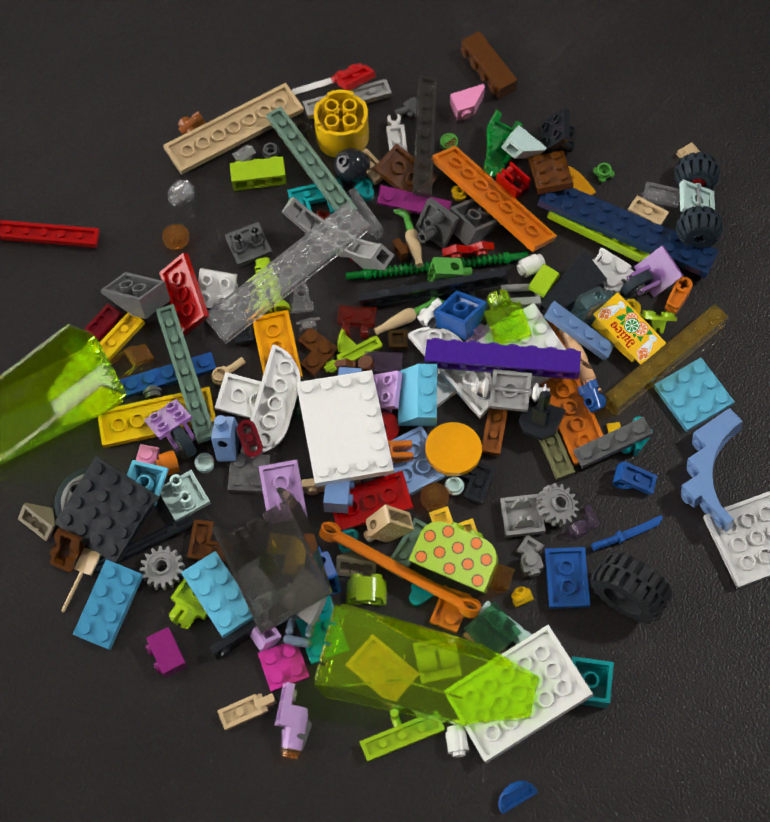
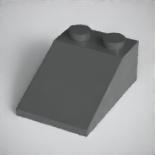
[449,198,501,246]
[100,272,170,319]

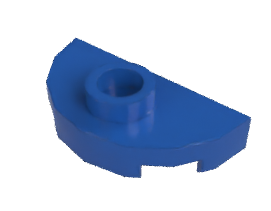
[498,781,538,814]

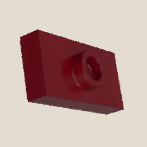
[83,303,123,343]

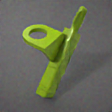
[324,329,382,373]

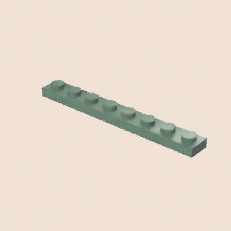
[266,106,358,221]
[155,304,213,444]

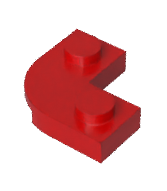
[442,241,495,258]

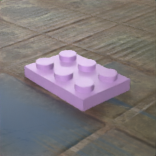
[259,460,308,525]

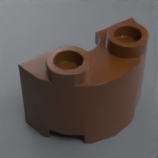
[49,528,85,573]

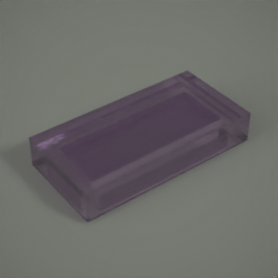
[365,351,403,372]

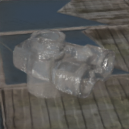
[291,283,314,313]

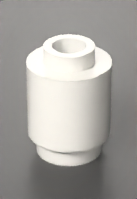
[517,254,546,278]
[446,725,469,757]

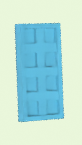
[181,551,258,638]

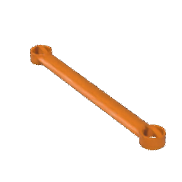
[319,522,481,618]

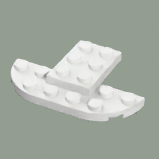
[408,327,492,419]
[215,345,300,454]

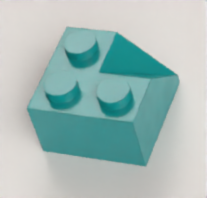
[571,656,614,708]

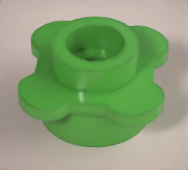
[593,163,615,182]

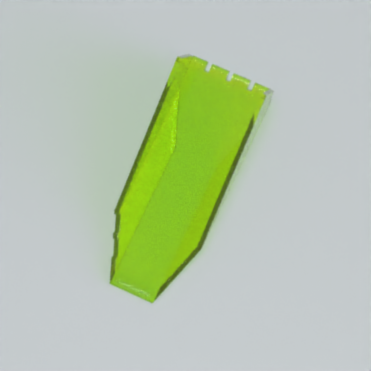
[0,324,127,465]
[314,604,539,726]

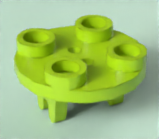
[639,310,677,334]

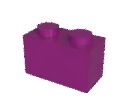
[145,627,188,678]

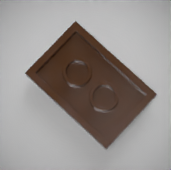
[374,143,438,195]
[528,151,574,195]

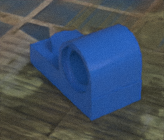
[613,461,657,495]

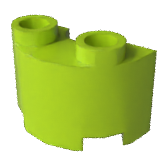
[346,574,387,605]

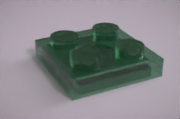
[464,601,522,660]

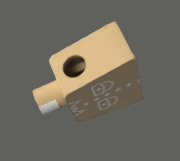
[364,505,414,542]

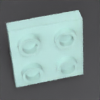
[160,470,211,522]

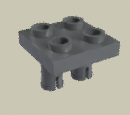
[415,198,459,248]
[225,222,272,268]

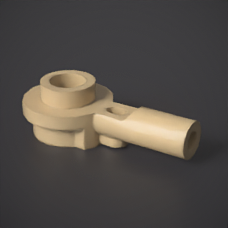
[211,357,246,386]

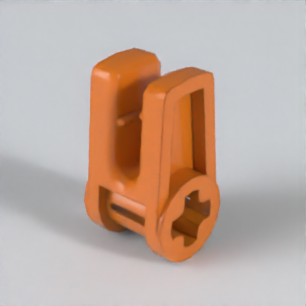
[665,277,693,315]
[387,440,414,463]

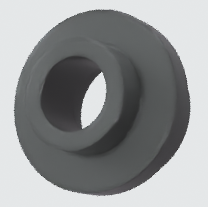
[262,143,280,159]
[143,385,162,400]

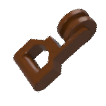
[334,355,375,371]

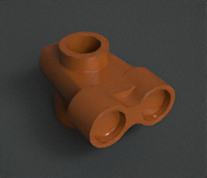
[178,112,206,135]

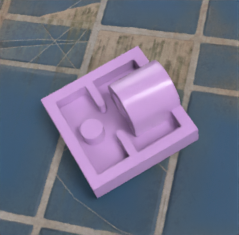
[373,371,402,413]

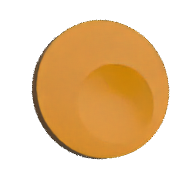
[425,422,482,476]

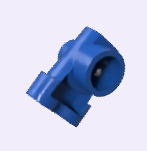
[577,379,606,413]

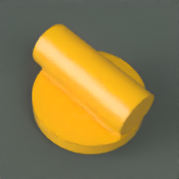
[511,587,534,608]

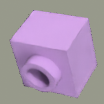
[250,620,281,652]

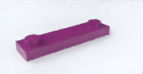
[377,185,451,214]

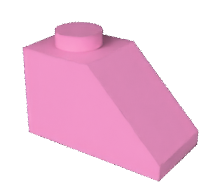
[450,84,485,121]

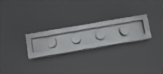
[303,79,392,120]

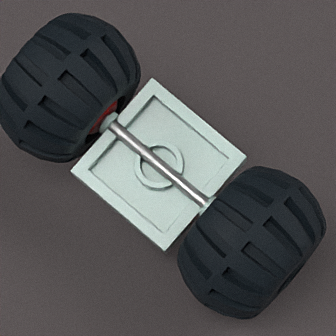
[674,152,723,249]

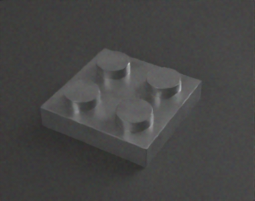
[228,454,270,494]

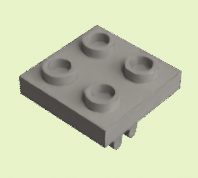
[500,494,546,538]

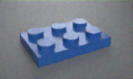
[544,547,590,609]

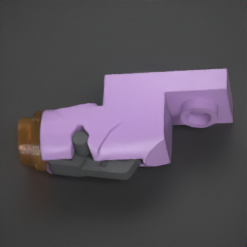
[275,682,312,759]

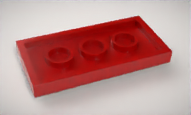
[159,253,209,336]
[333,471,414,531]

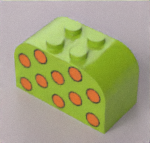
[409,521,498,594]

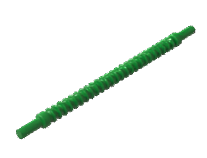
[346,252,528,280]

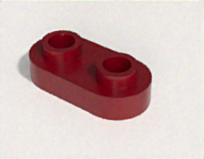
[237,420,263,458]

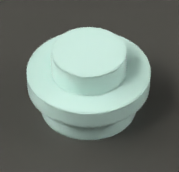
[445,476,464,496]

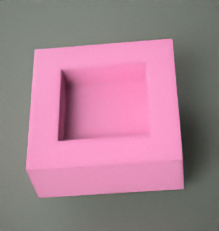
[136,444,160,465]

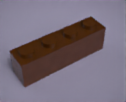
[461,31,517,99]

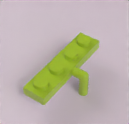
[360,708,445,762]

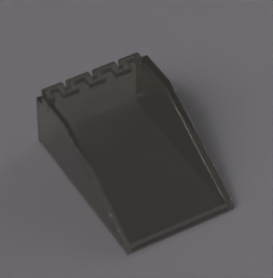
[212,487,333,634]

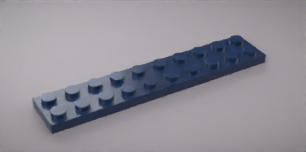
[537,188,719,278]

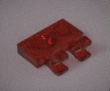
[337,305,376,339]

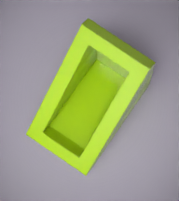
[528,264,560,298]

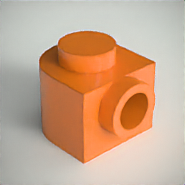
[156,450,180,476]

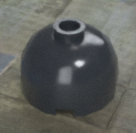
[333,148,370,185]

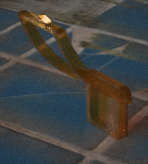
[87,343,154,394]

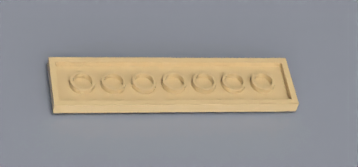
[163,83,304,175]

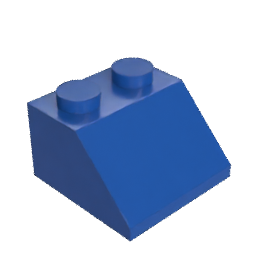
[434,290,487,340]

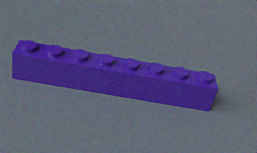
[425,338,581,380]

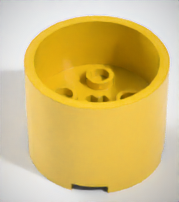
[314,90,369,158]

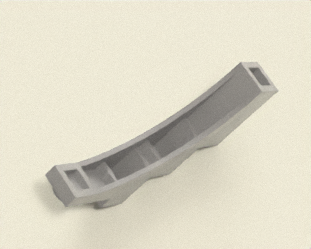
[281,197,394,270]

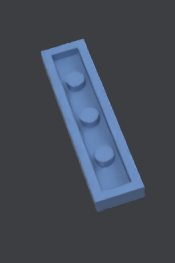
[544,301,614,361]

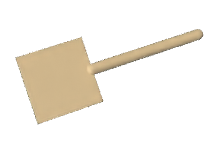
[61,547,101,613]

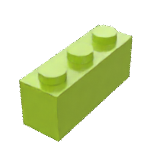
[230,156,287,191]

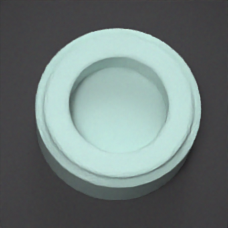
[194,453,215,473]

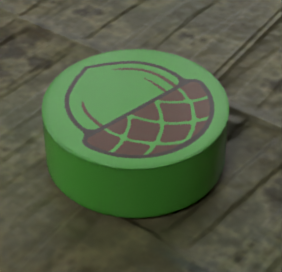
[440,133,458,150]

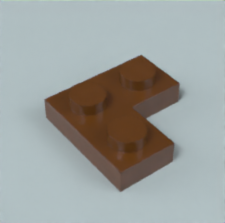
[298,327,338,377]
[187,519,231,564]

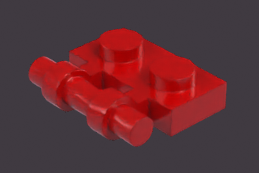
[331,63,376,91]

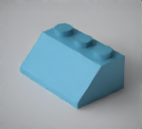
[398,364,437,426]

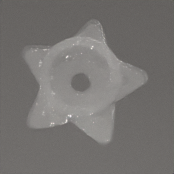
[296,317,320,328]

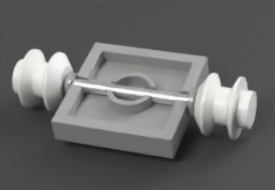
[471,369,550,412]

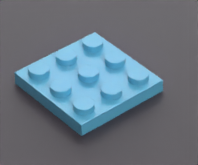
[653,358,734,432]

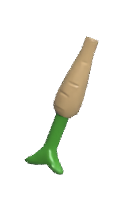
[393,209,423,268]
[374,297,445,335]

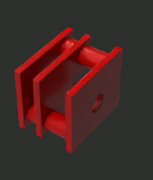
[496,162,531,199]

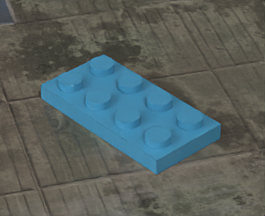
[73,560,143,650]

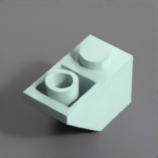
[501,126,546,159]

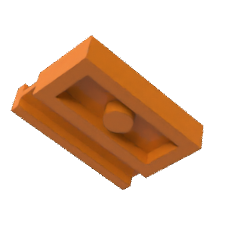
[430,585,472,634]

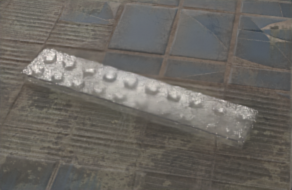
[206,202,372,344]

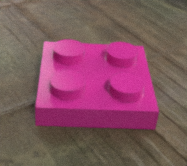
[258,643,310,693]

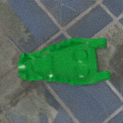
[484,110,522,177]

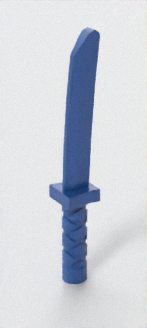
[591,515,663,551]

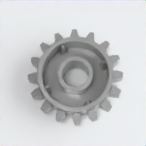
[536,483,579,527]
[140,546,185,590]

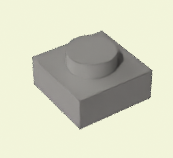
[232,145,256,162]

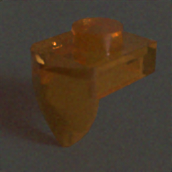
[489,564,515,593]

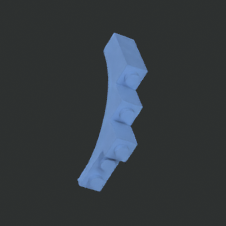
[681,408,743,532]

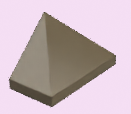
[18,503,55,541]
[336,551,377,577]

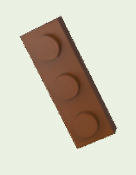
[482,408,508,456]

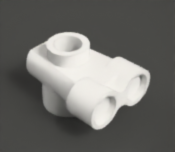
[417,298,442,328]

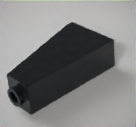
[540,251,607,319]

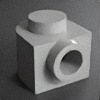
[520,551,544,577]

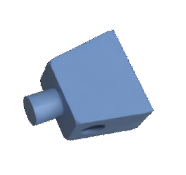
[211,415,240,461]

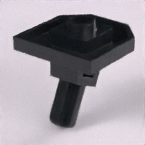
[519,390,566,441]

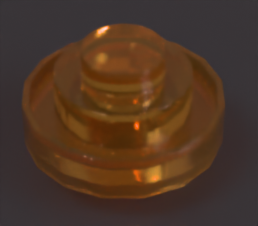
[162,224,189,250]
[420,483,449,512]

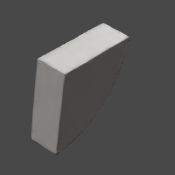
[516,535,544,555]

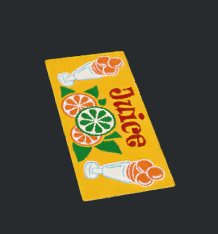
[593,292,666,365]

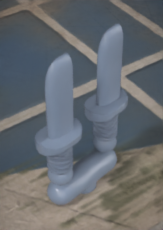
[283,610,320,648]

